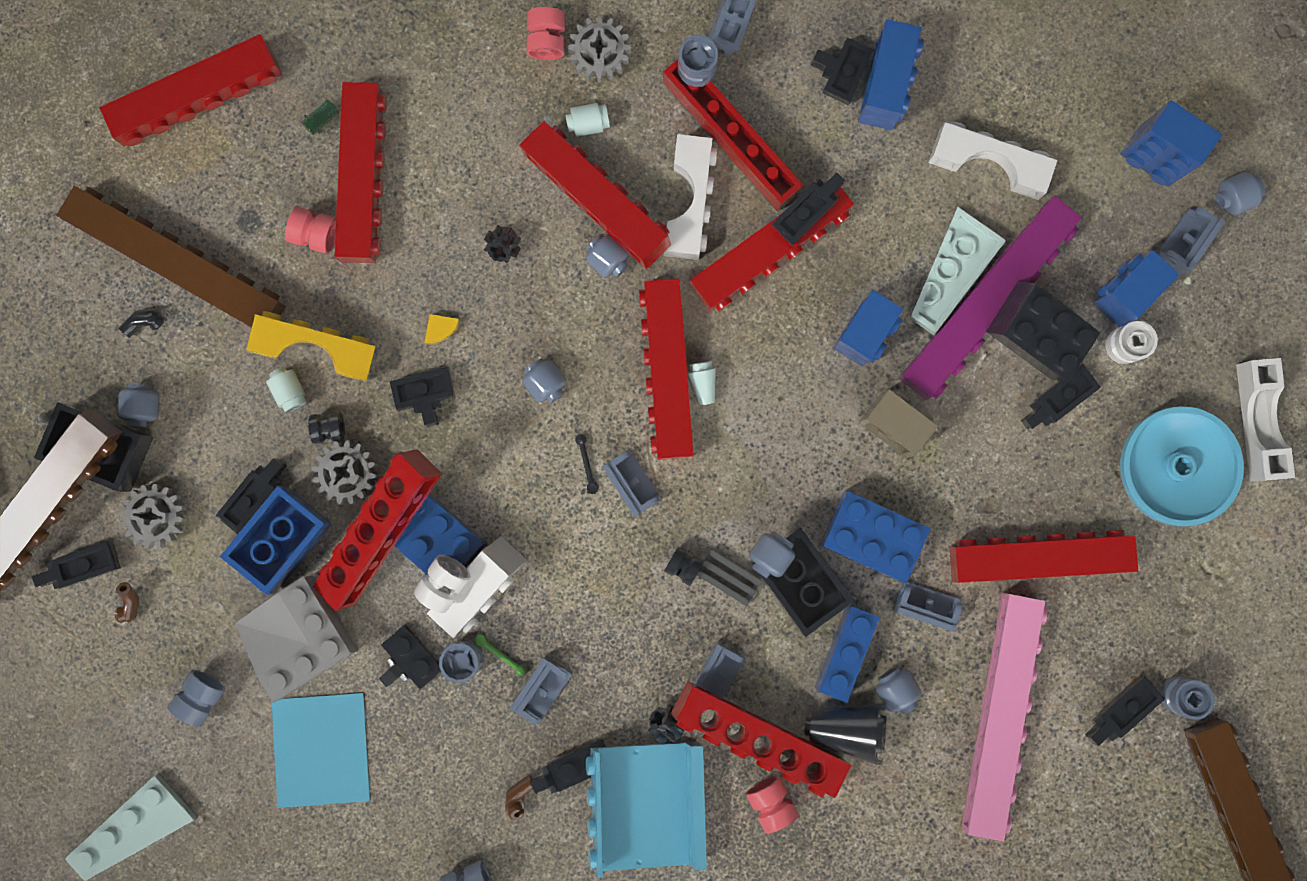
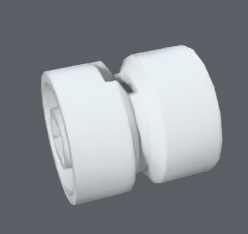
[1105,321,1158,364]
[414,555,471,613]

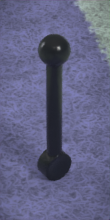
[575,434,598,494]

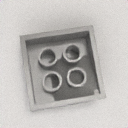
[235,575,359,703]

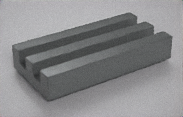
[697,550,762,606]

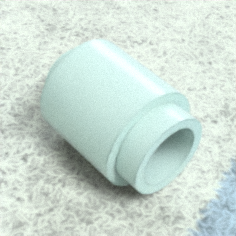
[565,103,610,137]
[266,367,307,413]

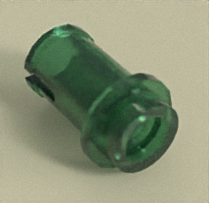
[301,99,340,136]

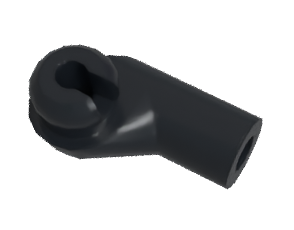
[118,309,164,338]

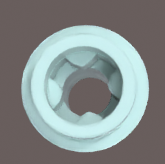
[687,361,716,405]

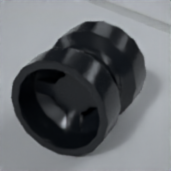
[308,412,345,444]
[664,546,704,586]

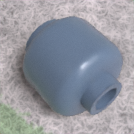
[1216,172,1265,215]
[586,234,629,278]
[522,358,566,404]
[117,384,159,427]
[749,531,795,578]
[876,667,921,714]

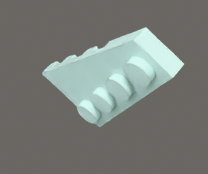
[910,207,1006,335]
[65,774,198,881]

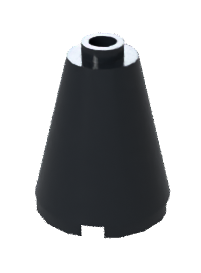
[804,703,887,765]

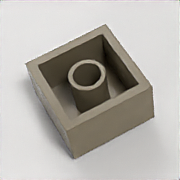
[858,389,938,458]

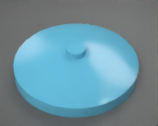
[1120,406,1244,526]

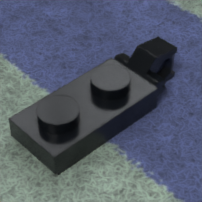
[771,172,845,246]
[1021,364,1101,430]
[216,458,287,534]
[31,541,121,589]
[1085,675,1165,746]
[529,738,606,794]

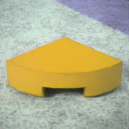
[424,314,460,345]

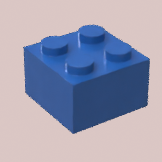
[1093,250,1179,327]
[833,290,903,367]

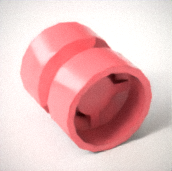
[527,7,565,60]
[285,206,336,254]
[745,776,799,834]

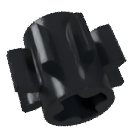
[484,225,521,263]
[648,705,685,745]

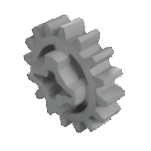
[568,16,631,83]
[311,440,378,505]
[118,484,188,548]

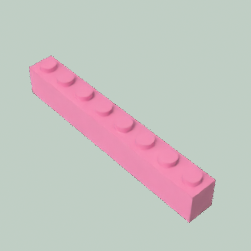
[961,593,1047,842]

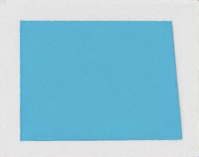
[271,693,370,808]

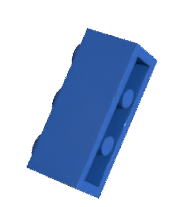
[815,605,880,703]

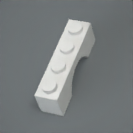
[928,122,1057,200]
[664,134,717,260]
[1236,358,1295,482]

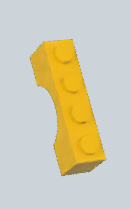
[246,311,375,382]

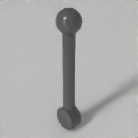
[36,412,51,423]

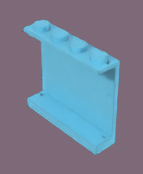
[586,742,707,878]

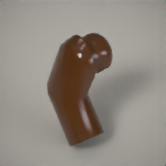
[115,582,139,623]
[505,774,533,820]

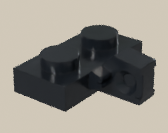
[810,38,874,105]
[389,367,456,427]
[378,624,441,689]

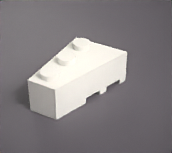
[427,536,527,638]

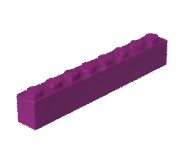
[898,195,1082,401]

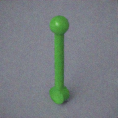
[475,634,527,676]

